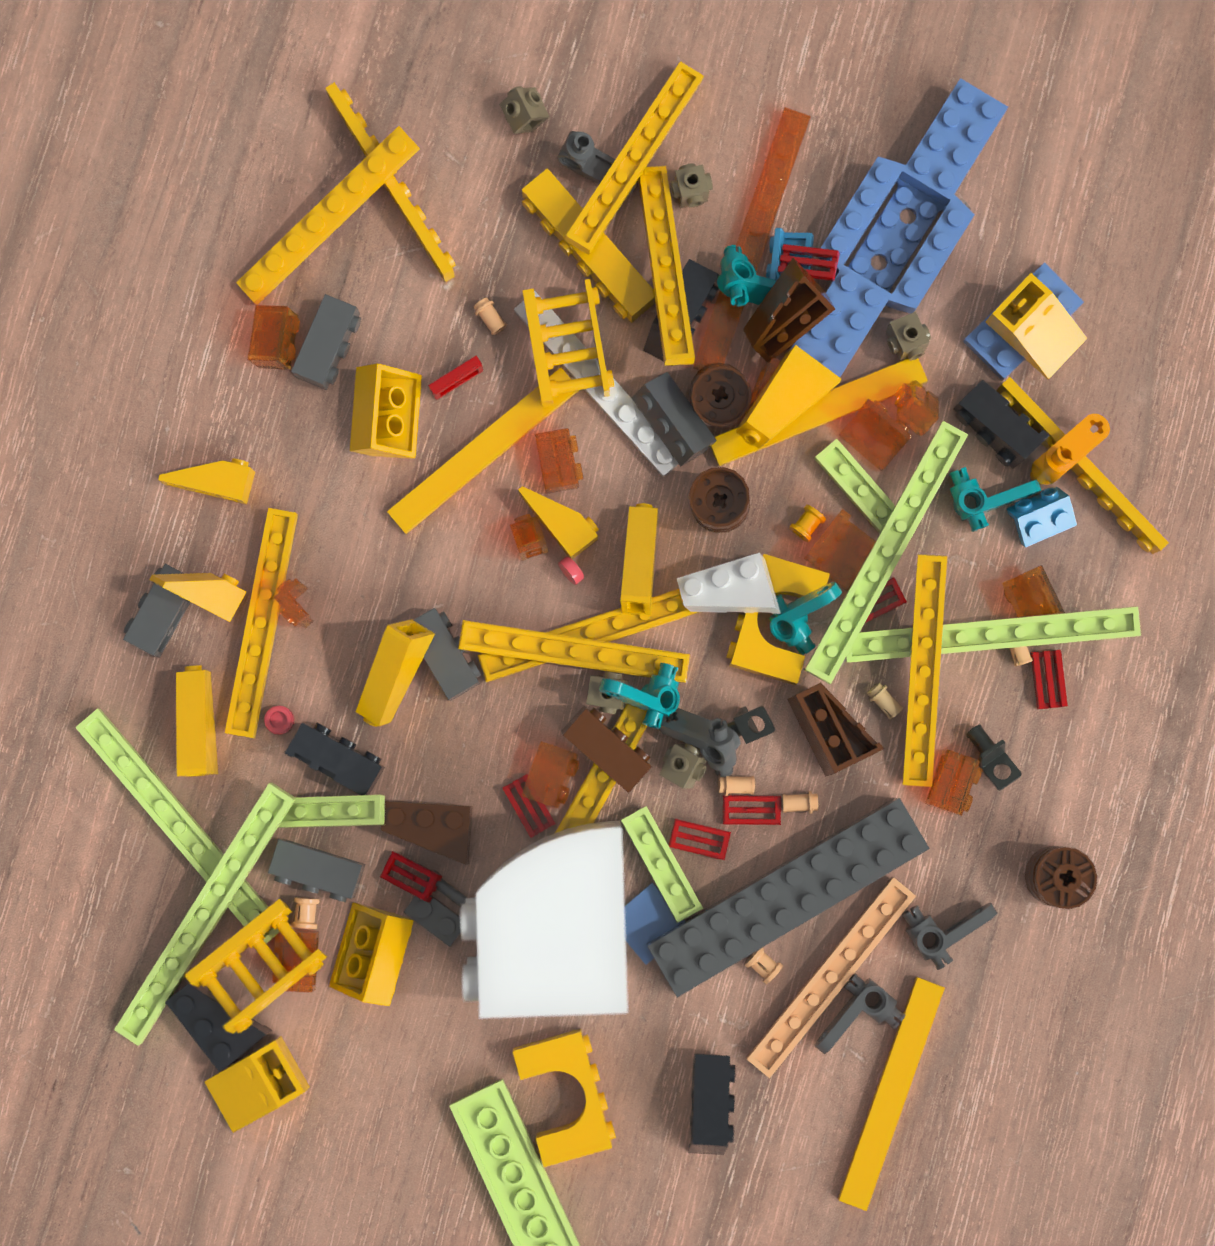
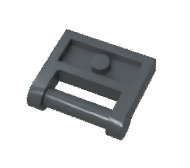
[403,870,467,947]

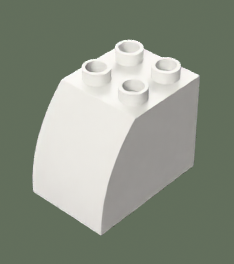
[461,821,628,1018]

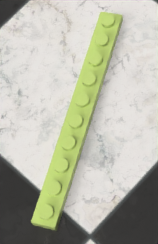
[804,421,968,684]
[846,606,1141,663]
[75,708,280,944]
[114,783,296,1046]

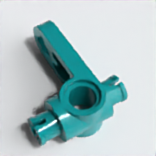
[717,245,777,306]
[949,467,1042,532]
[769,582,842,655]
[599,663,680,729]

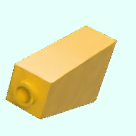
[736,345,841,449]
[621,503,658,615]
[355,619,435,727]
[176,665,218,777]

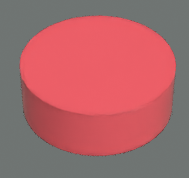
[558,557,584,585]
[264,706,295,735]

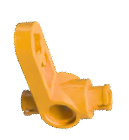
[1030,414,1110,485]

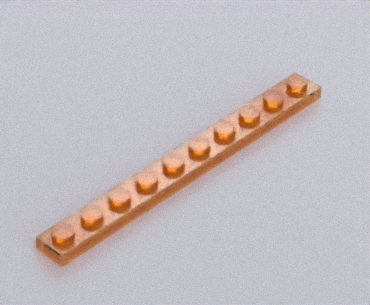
[693,107,811,370]

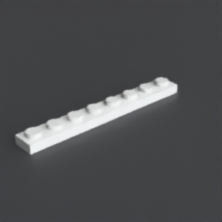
[514,291,679,478]

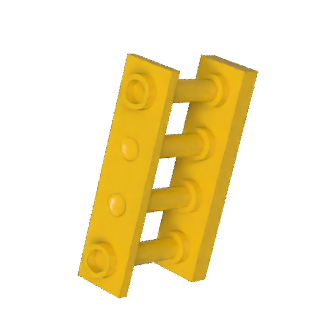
[522,279,614,407]
[185,899,327,1033]

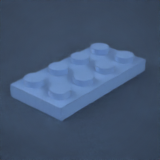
[963,262,1084,381]

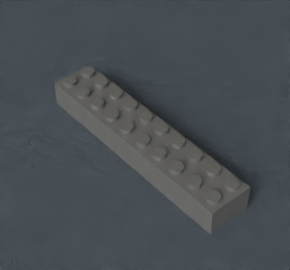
[647,798,930,998]

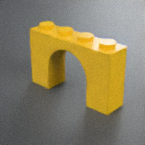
[726,554,830,685]
[513,1029,616,1167]

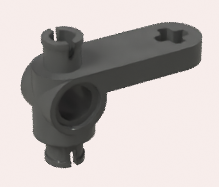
[557,131,638,195]
[658,708,741,777]
[902,903,998,970]
[815,973,905,1054]

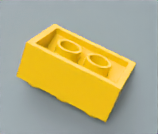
[350,363,422,459]
[329,902,414,1006]

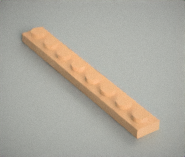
[746,877,916,1078]

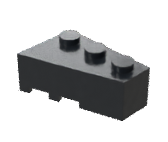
[643,259,719,366]
[953,380,1050,469]
[285,722,385,795]
[165,983,272,1072]
[689,1054,735,1155]

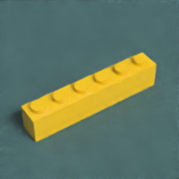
[521,168,656,323]

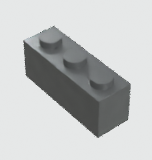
[291,294,361,390]
[632,372,717,466]
[123,564,191,658]
[414,608,481,701]
[268,839,366,902]

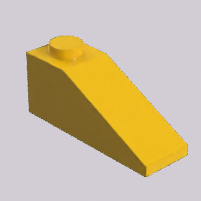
[158,458,255,505]
[518,486,599,560]
[149,573,246,622]

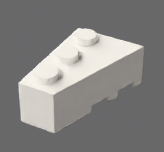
[677,553,781,614]

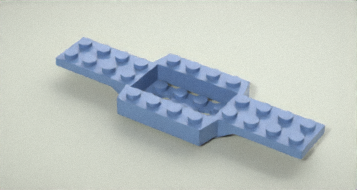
[790,78,1008,391]

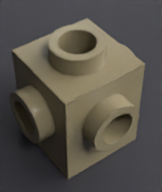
[500,86,550,134]
[671,163,713,208]
[886,312,931,361]
[586,671,629,714]
[659,743,707,789]

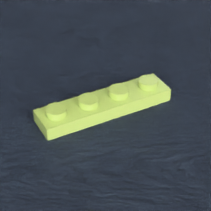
[814,439,895,534]
[278,795,385,828]
[621,806,703,923]

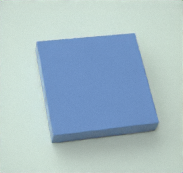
[624,882,685,965]

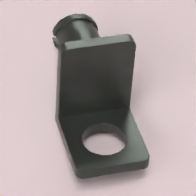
[727,706,775,744]
[966,724,1022,791]

